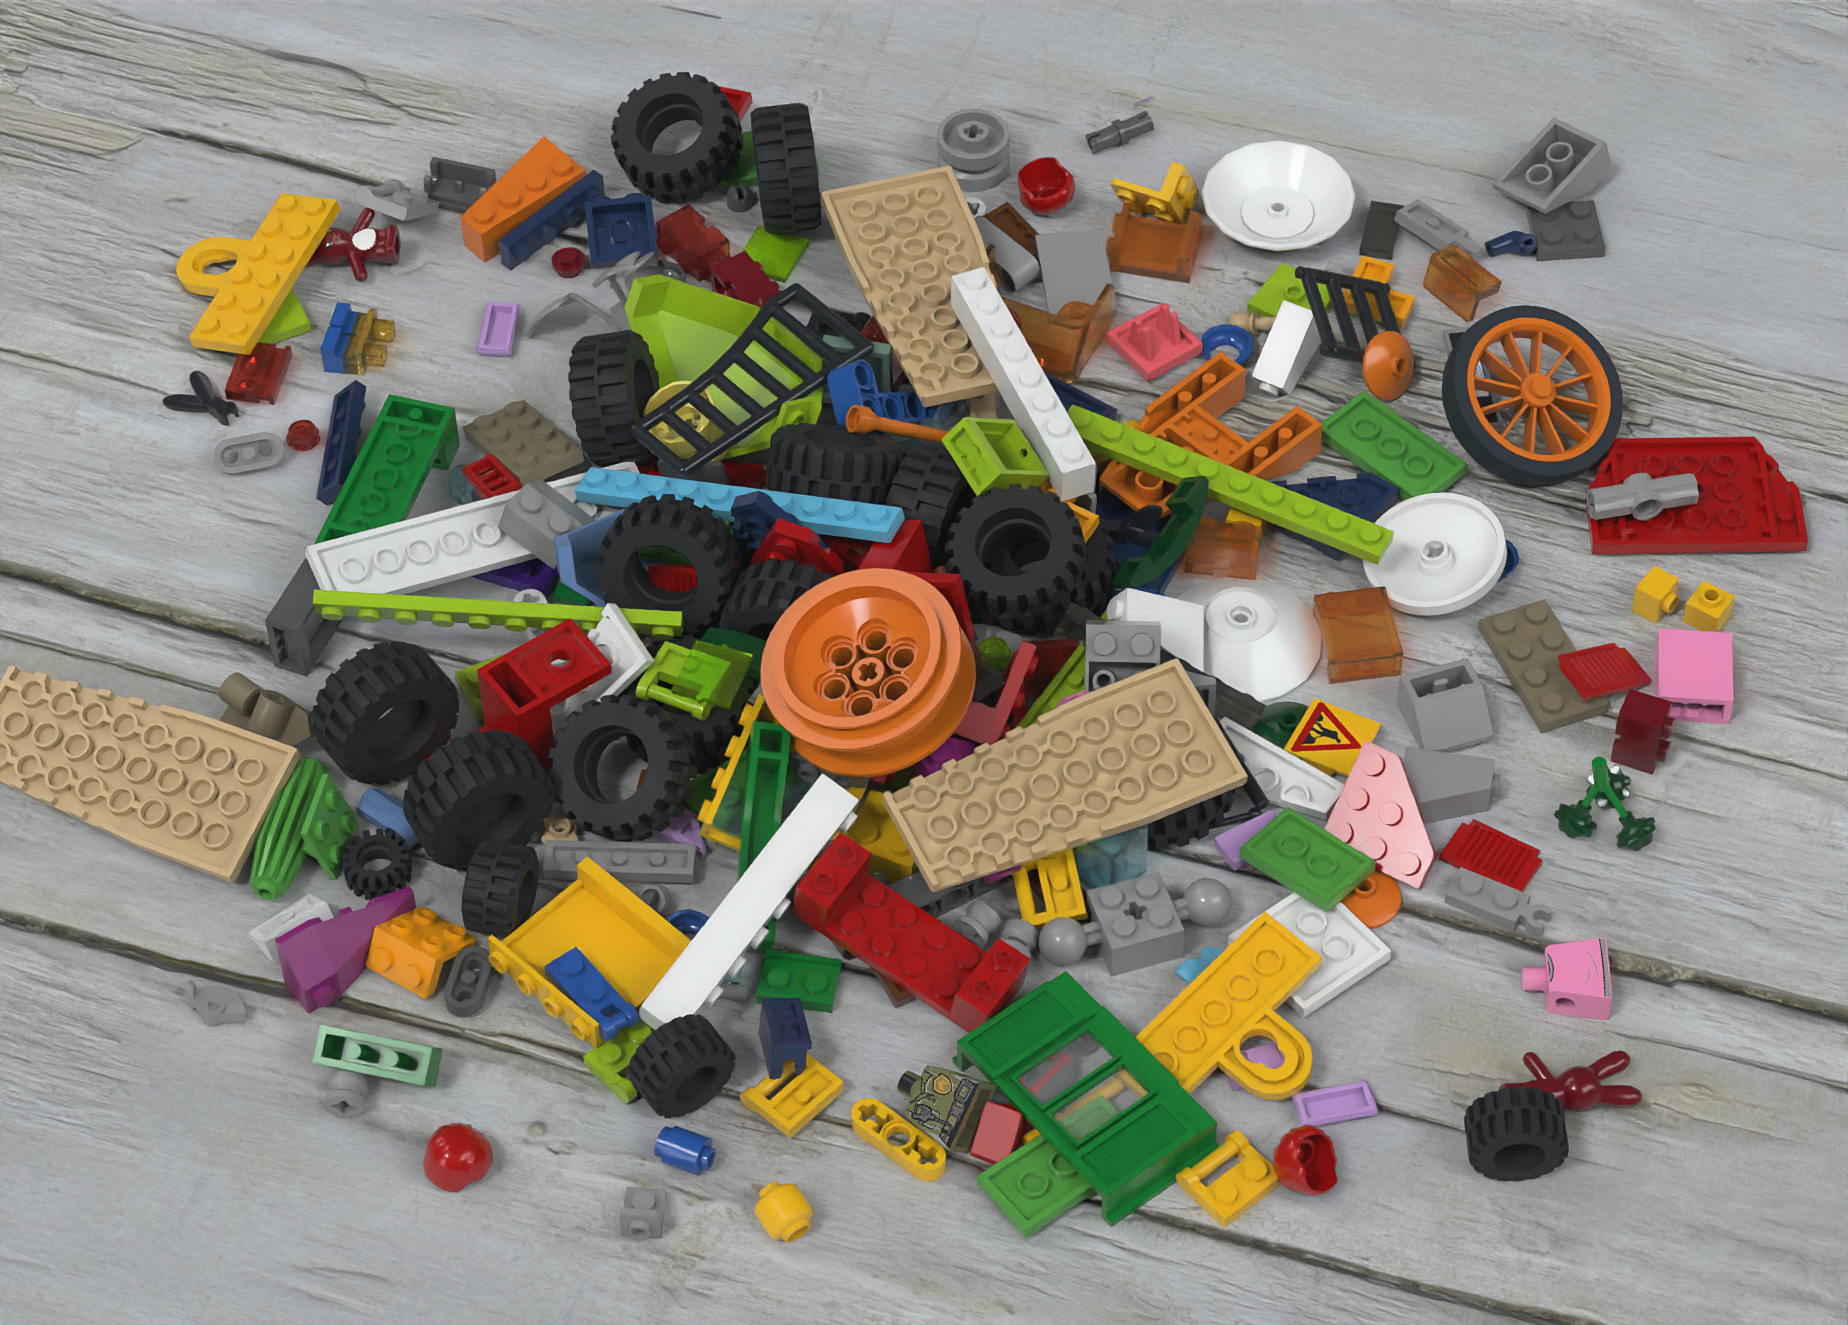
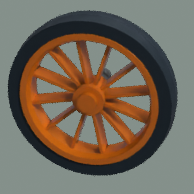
[1442,305,1623,487]

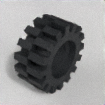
[341,829,412,900]

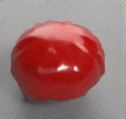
[1018,157,1075,216]
[423,1123,493,1193]
[1272,1125,1338,1196]

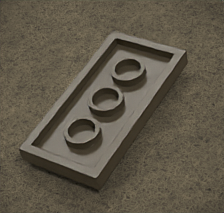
[463,400,584,487]
[1478,599,1609,734]

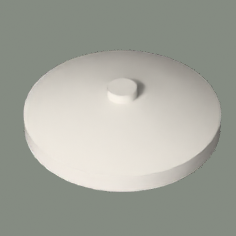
[1363,492,1507,616]

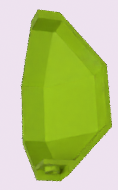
[624,274,822,460]

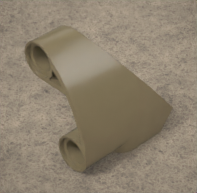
[219,672,314,747]

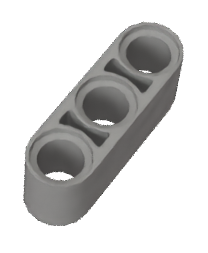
[974,215,1041,294]

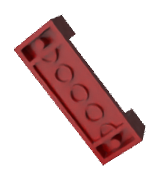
[792,832,1031,1033]

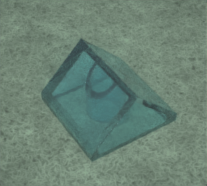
[1072,824,1148,890]

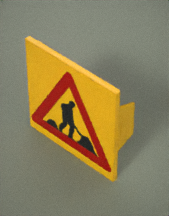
[1284,698,1382,777]

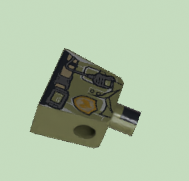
[897,1065,997,1154]

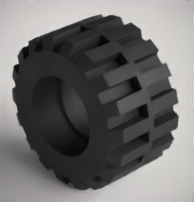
[462,838,539,938]
[628,1014,736,1119]
[1464,1086,1569,1181]

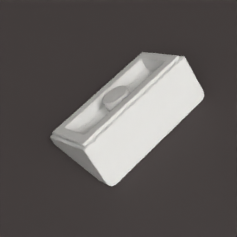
[248,894,334,964]

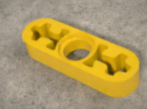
[851,1098,946,1182]

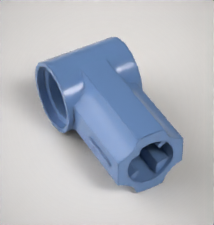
[357,787,419,850]

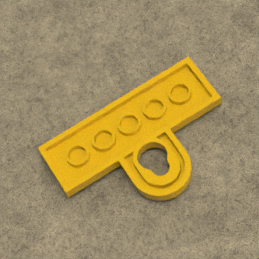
[176,193,341,355]
[1112,911,1322,1100]

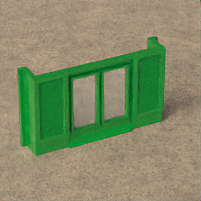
[953,971,1220,1227]

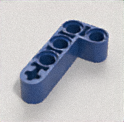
[827,359,948,432]

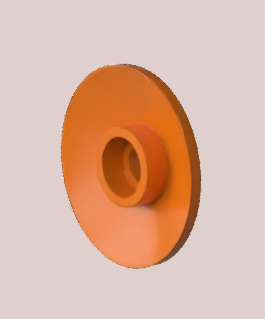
[1362,331,1414,400]
[1340,869,1401,929]

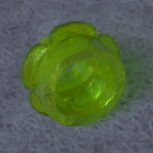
[978,636,1011,671]

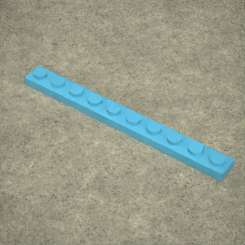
[575,467,905,543]

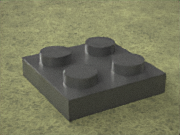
[1526,200,1605,261]

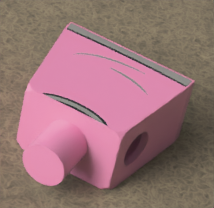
[1521,938,1612,1020]

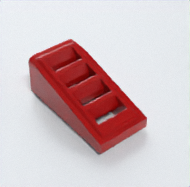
[461,454,522,500]

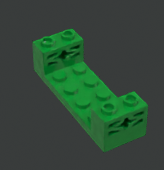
[314,394,460,544]

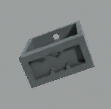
[265,558,345,677]

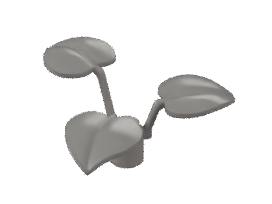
[527,250,658,339]

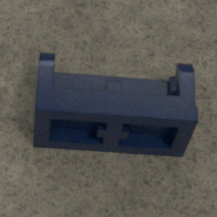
[759,998,812,1079]

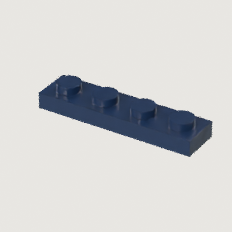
[499,170,605,271]
[316,380,367,505]

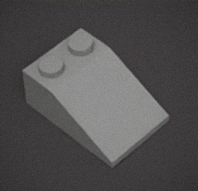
[1492,117,1612,214]

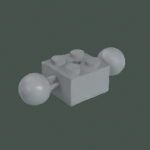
[1038,872,1231,977]

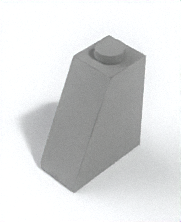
[1404,747,1500,824]

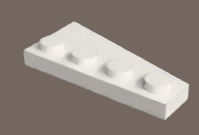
[550,603,654,748]
[1220,716,1344,821]

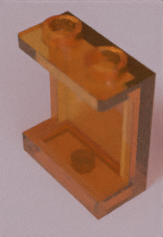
[1106,202,1204,283]
[1313,586,1403,684]

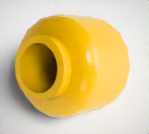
[754,1181,814,1243]

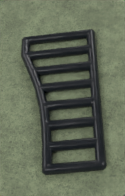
[629,283,874,477]

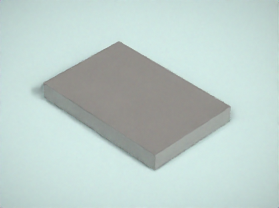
[1035,228,1117,325]

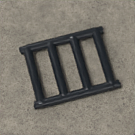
[1295,266,1416,369]

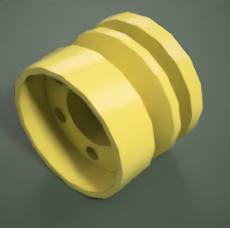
[644,380,728,461]

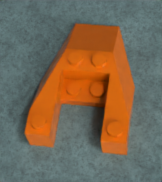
[1099,352,1323,519]

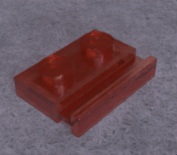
[224,342,292,405]

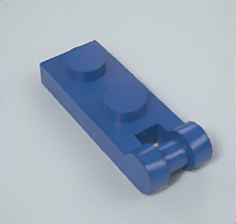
[545,947,640,1042]

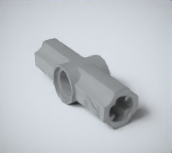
[1586,473,1699,520]

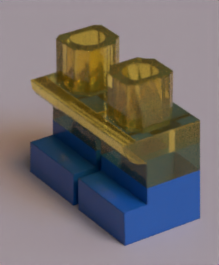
[320,302,396,376]

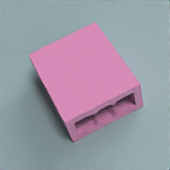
[1655,628,1733,724]

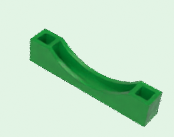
[737,721,790,954]

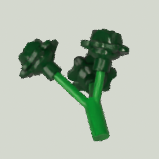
[1554,757,1656,851]

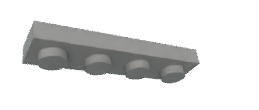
[543,840,697,883]

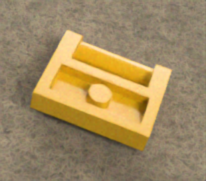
[1010,848,1088,932]
[739,1053,844,1138]
[1176,1129,1281,1228]

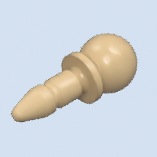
[1228,311,1277,336]

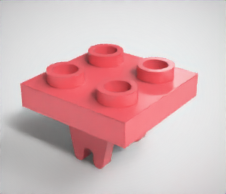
[1107,303,1203,382]

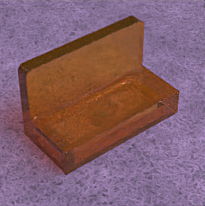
[1423,245,1502,322]

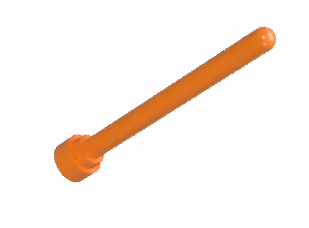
[846,404,949,444]

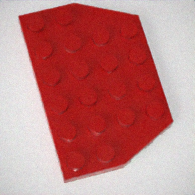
[1585,436,1808,554]

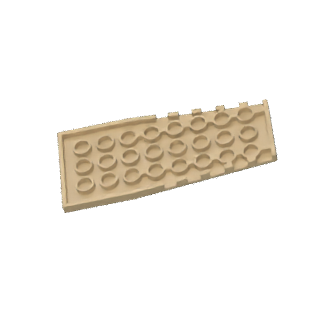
[821,165,999,407]
[883,658,1248,892]
[0,665,302,884]

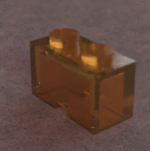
[1184,517,1262,580]

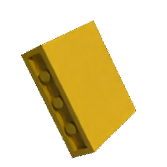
[488,856,691,1049]

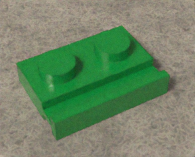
[756,950,842,1013]

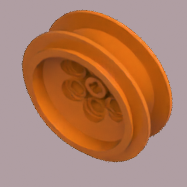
[760,568,976,777]

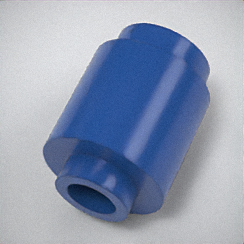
[654,1126,716,1176]

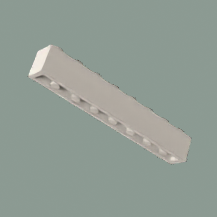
[951,267,1096,502]
[638,773,859,1030]

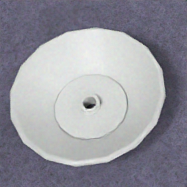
[1201,140,1356,251]
[1175,576,1322,705]

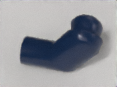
[1485,231,1537,257]

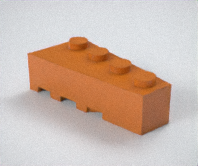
[460,136,586,263]

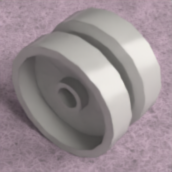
[937,108,1010,192]

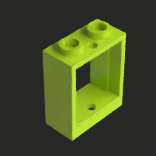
[941,417,1050,496]

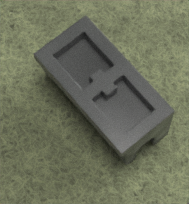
[424,157,497,213]

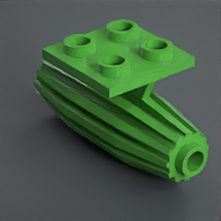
[249,757,358,900]

